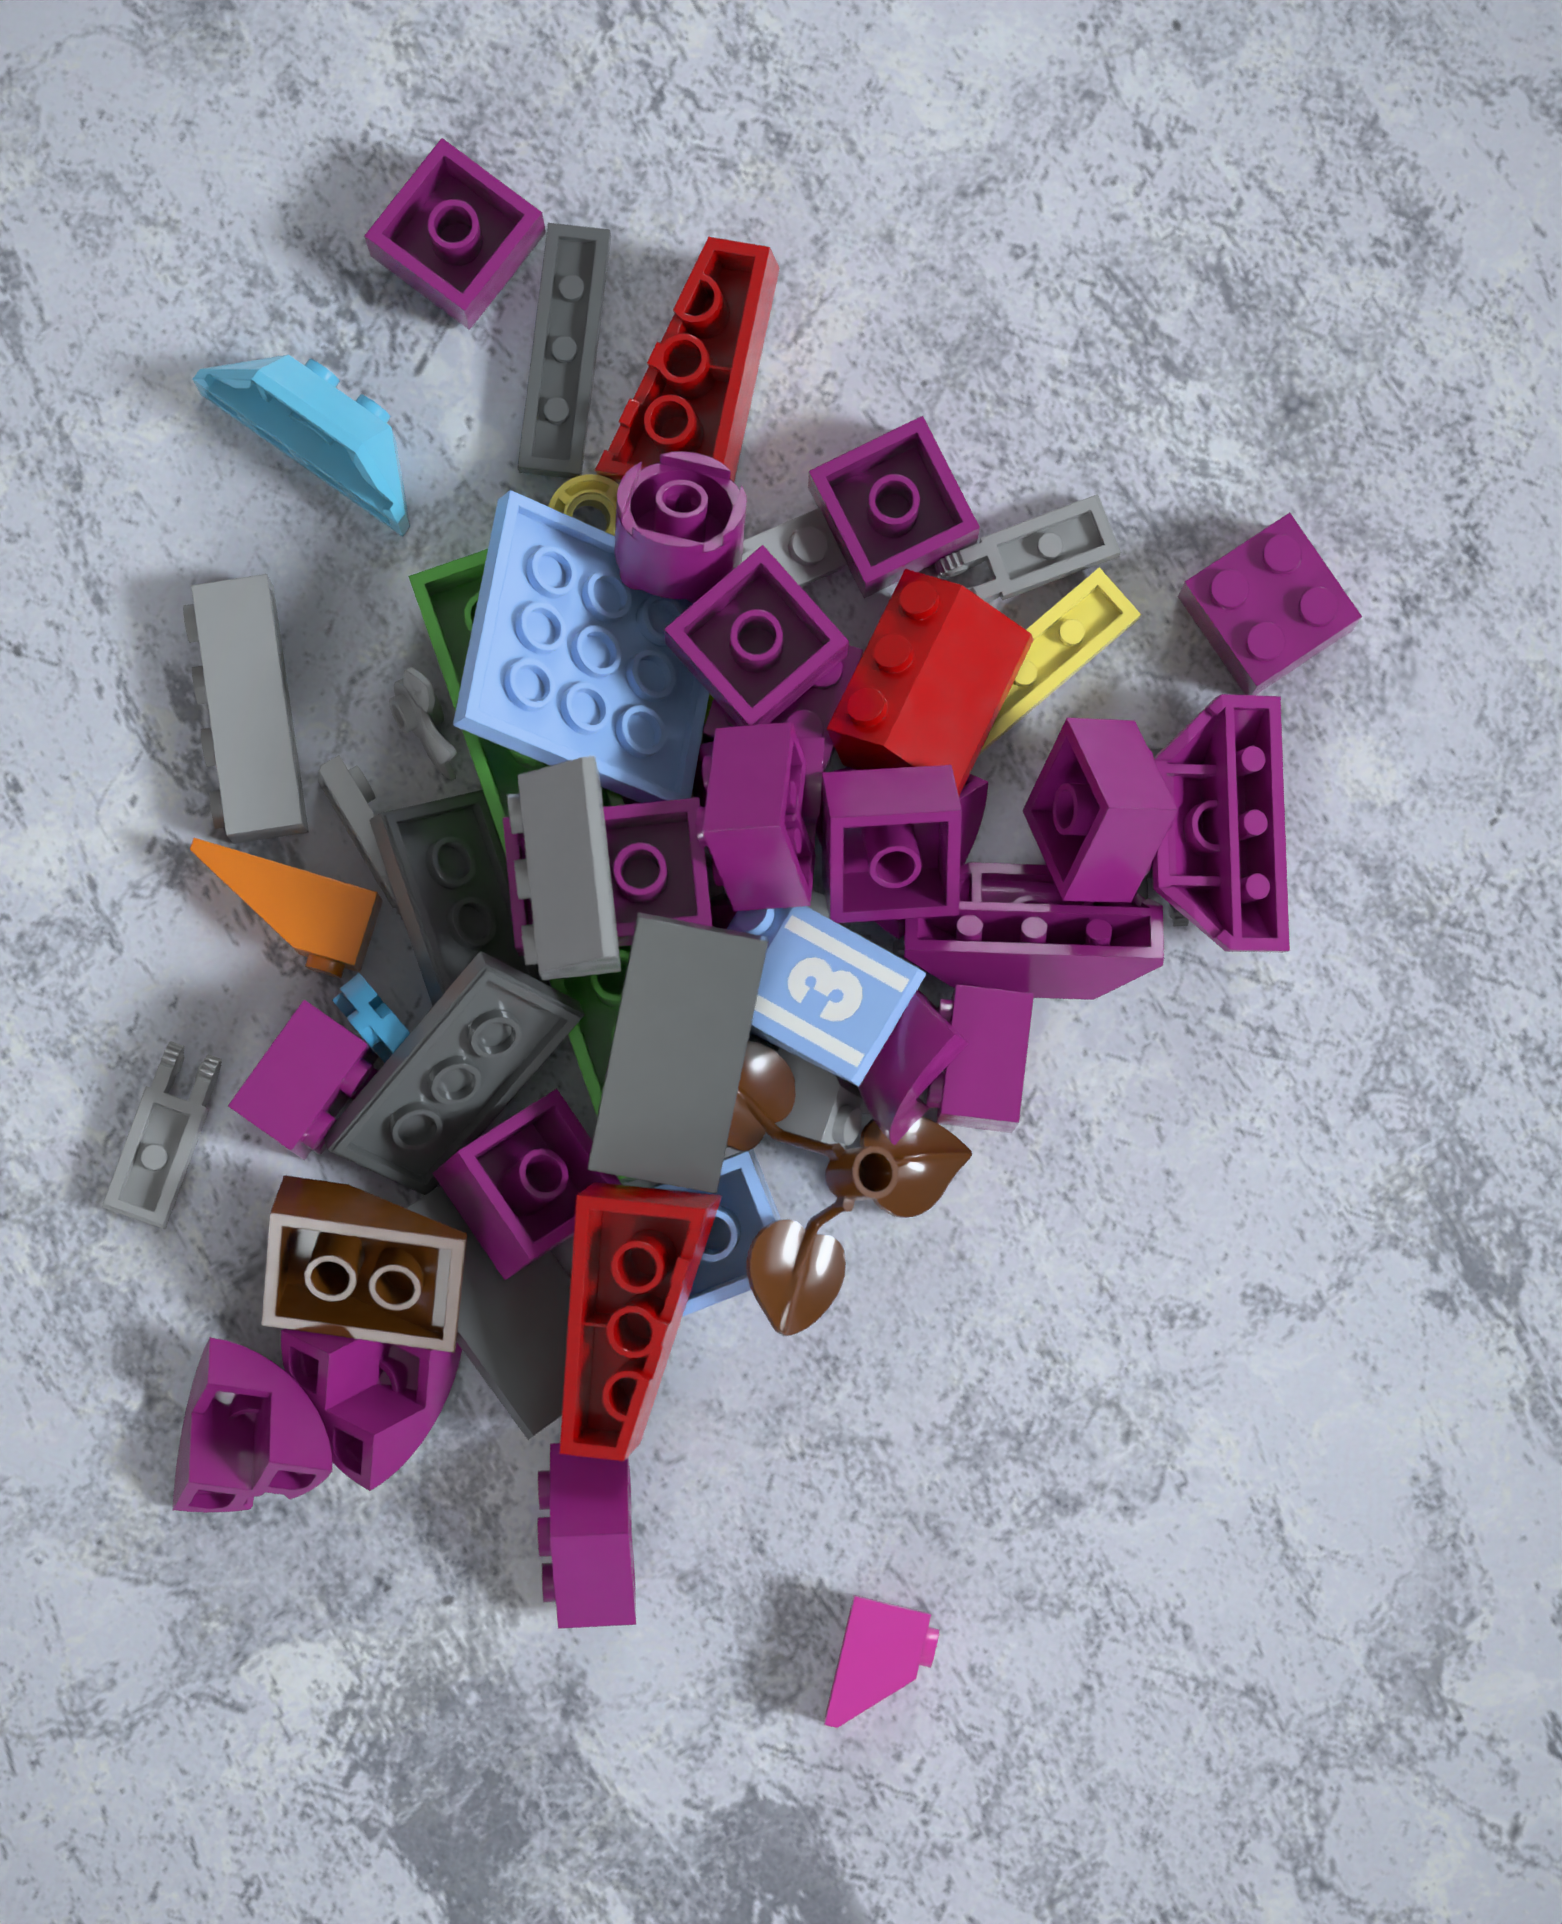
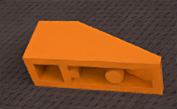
[190,838,383,978]

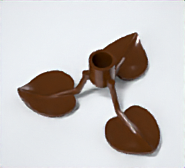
[726,1041,972,1336]

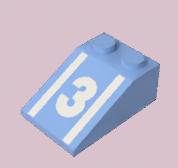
[727,906,926,1087]

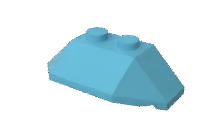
[193,354,410,537]

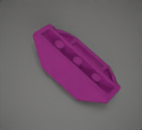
[1153,694,1290,953]
[904,862,1164,1000]

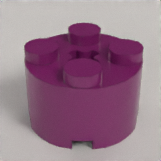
[614,452,747,603]

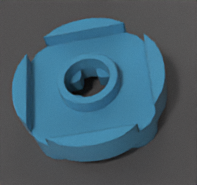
[332,973,410,1063]

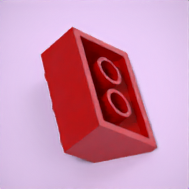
[826,569,1034,796]

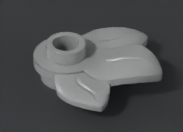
[389,667,457,780]

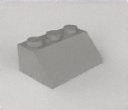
[507,756,621,980]

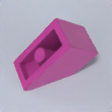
[824,1595,940,1728]

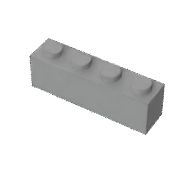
[183,574,309,844]

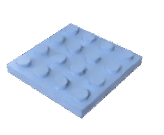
[453,490,709,803]

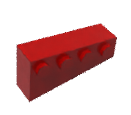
[595,237,780,484]
[559,1182,722,1461]

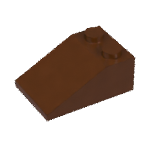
[262,1175,467,1353]

